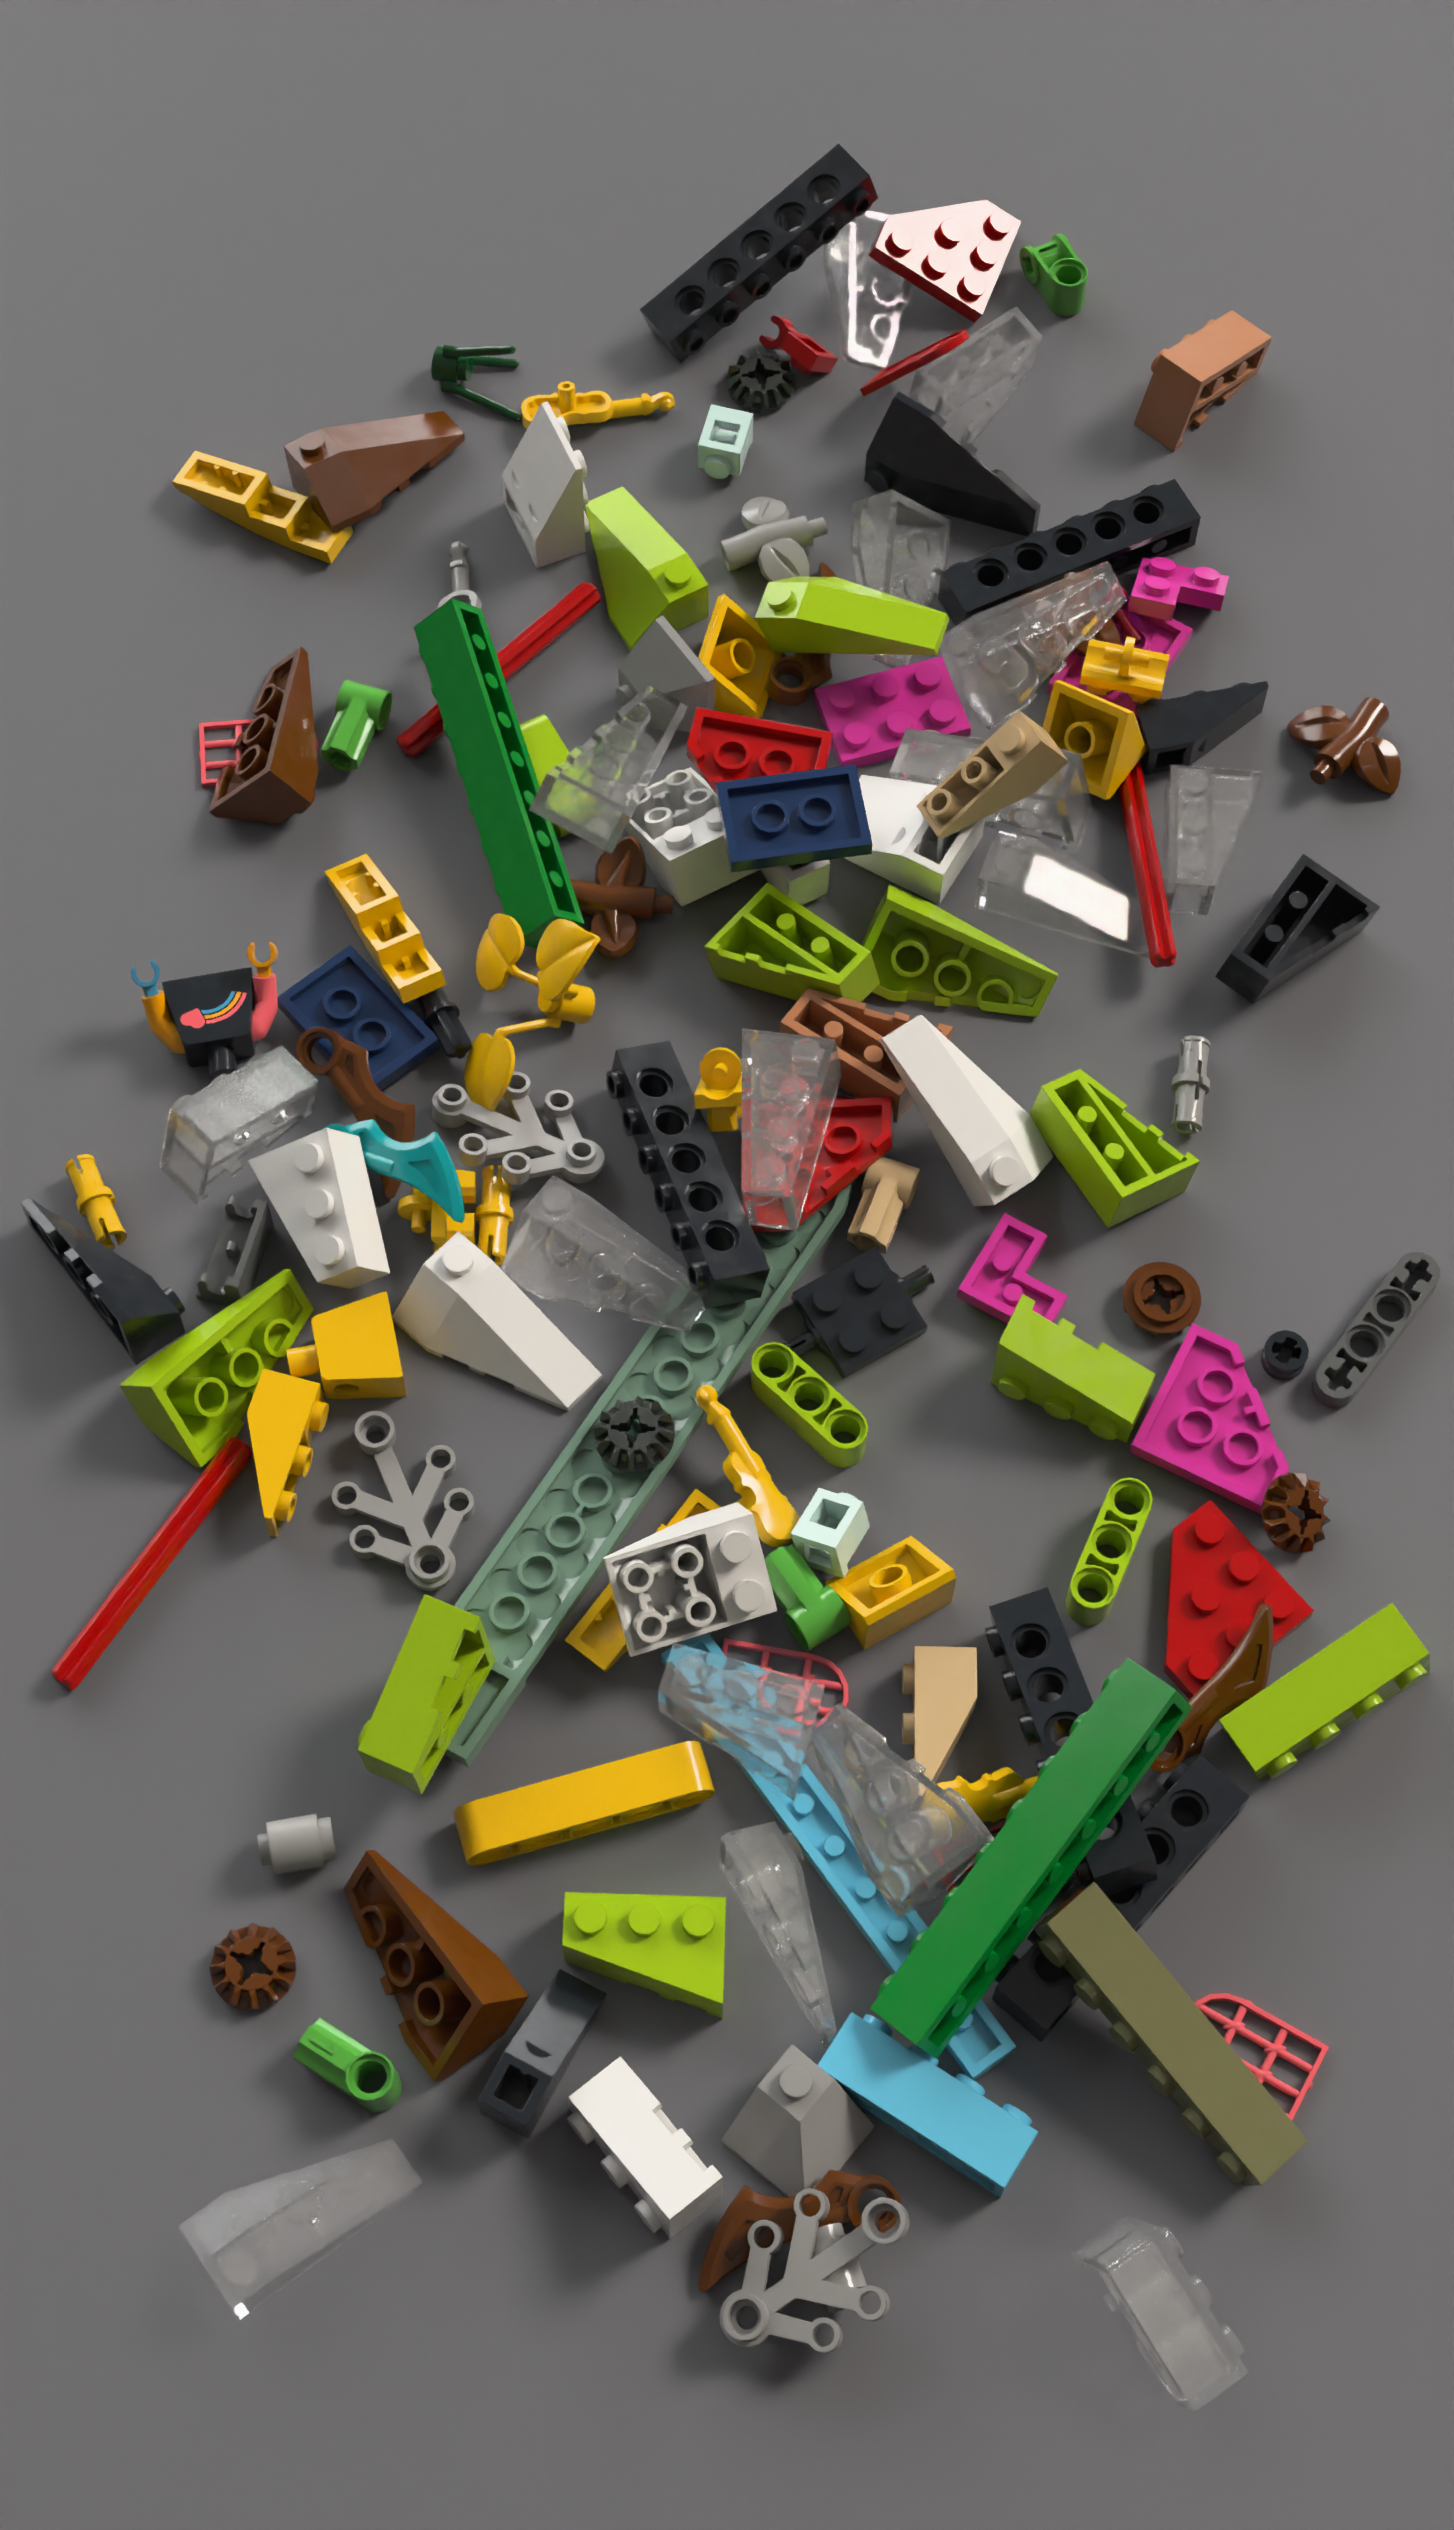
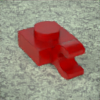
[759,315,838,375]

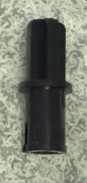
[416,987,472,1059]

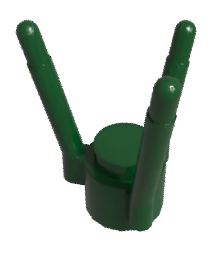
[431,345,522,422]

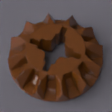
[1122,1262,1201,1337]
[1262,1473,1331,1554]
[209,1923,296,2011]

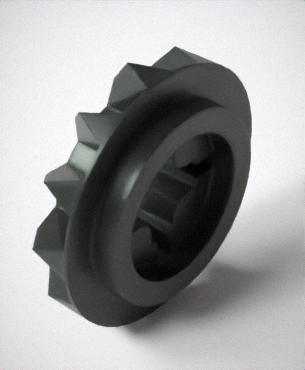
[726,350,795,411]
[594,1395,675,1472]

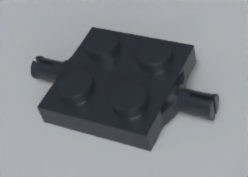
[783,1246,935,1379]

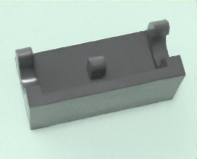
[196,1195,274,1306]

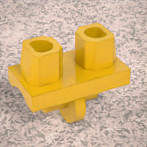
[1080,637,1170,703]
[694,1047,751,1132]
[398,1170,477,1254]

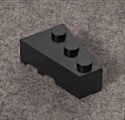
[1215,854,1380,1004]

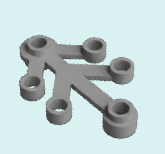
[431,1071,605,1185]
[331,1411,475,1591]
[720,2188,910,2353]

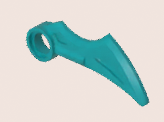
[321,1119,465,1223]

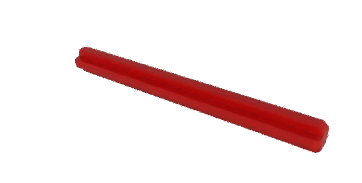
[396,582,601,758]
[1118,760,1177,968]
[51,1437,252,1690]

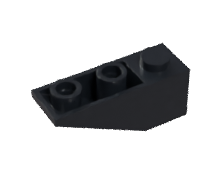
[1134,681,1269,775]
[478,1969,607,2139]

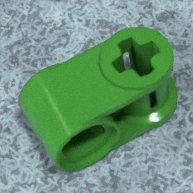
[1019,233,1088,317]

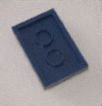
[716,764,872,872]
[278,945,440,1091]

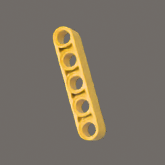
[453,1741,715,1866]

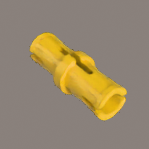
[65,1154,127,1249]
[475,1165,514,1266]

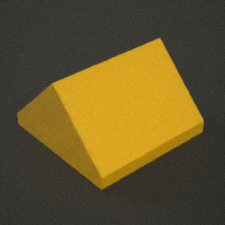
[698,594,782,719]
[1042,680,1146,800]
[824,1536,957,1650]

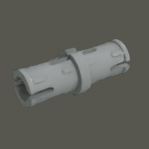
[1171,1035,1210,1134]

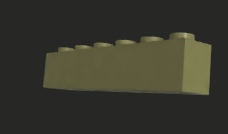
[1033,1882,1308,2186]

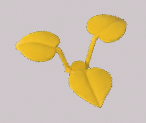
[464,914,601,1111]

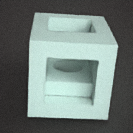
[698,404,753,479]
[791,1488,870,1578]

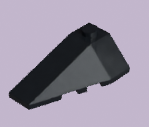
[864,391,1041,536]
[21,1197,186,1365]

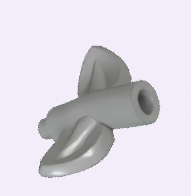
[720,497,828,582]

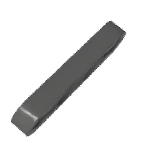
[1312,1252,1440,1408]

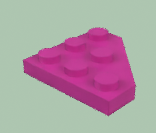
[1129,1323,1289,1515]

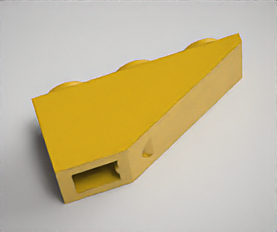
[247,1368,329,1537]

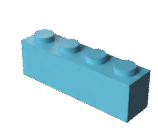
[818,2012,1038,2198]

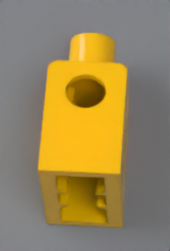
[286,1292,407,1399]

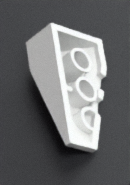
[879,1015,1053,1206]
[392,1231,602,1412]

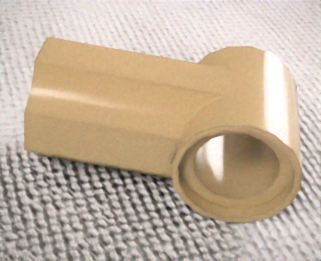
[847,1156,921,1253]

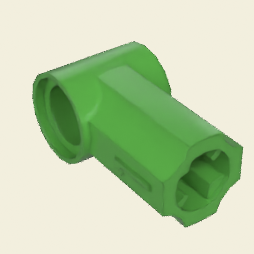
[320,680,392,772]
[764,1544,852,1651]
[293,2018,402,2112]

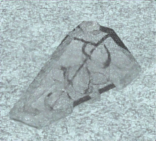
[974,828,1150,959]
[178,2138,424,2319]

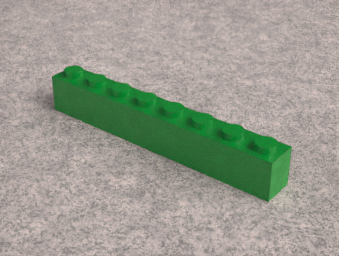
[413,598,585,949]
[870,1657,1193,2059]

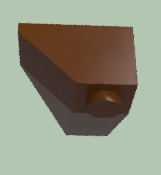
[284,411,465,533]
[209,647,318,824]
[343,1850,529,2082]

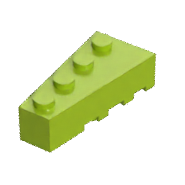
[1219,1603,1430,1780]

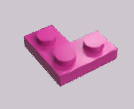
[1127,557,1229,621]
[957,1213,1068,1324]

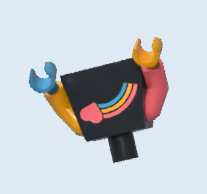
[130,942,278,1083]

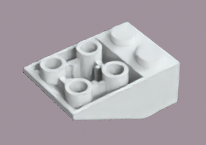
[502,401,590,568]
[611,767,760,906]
[844,775,985,904]
[603,1502,777,1657]

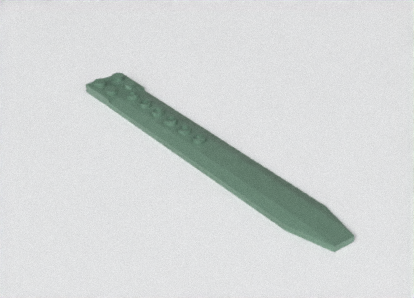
[445,1178,857,1768]

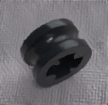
[1261,1330,1309,1381]

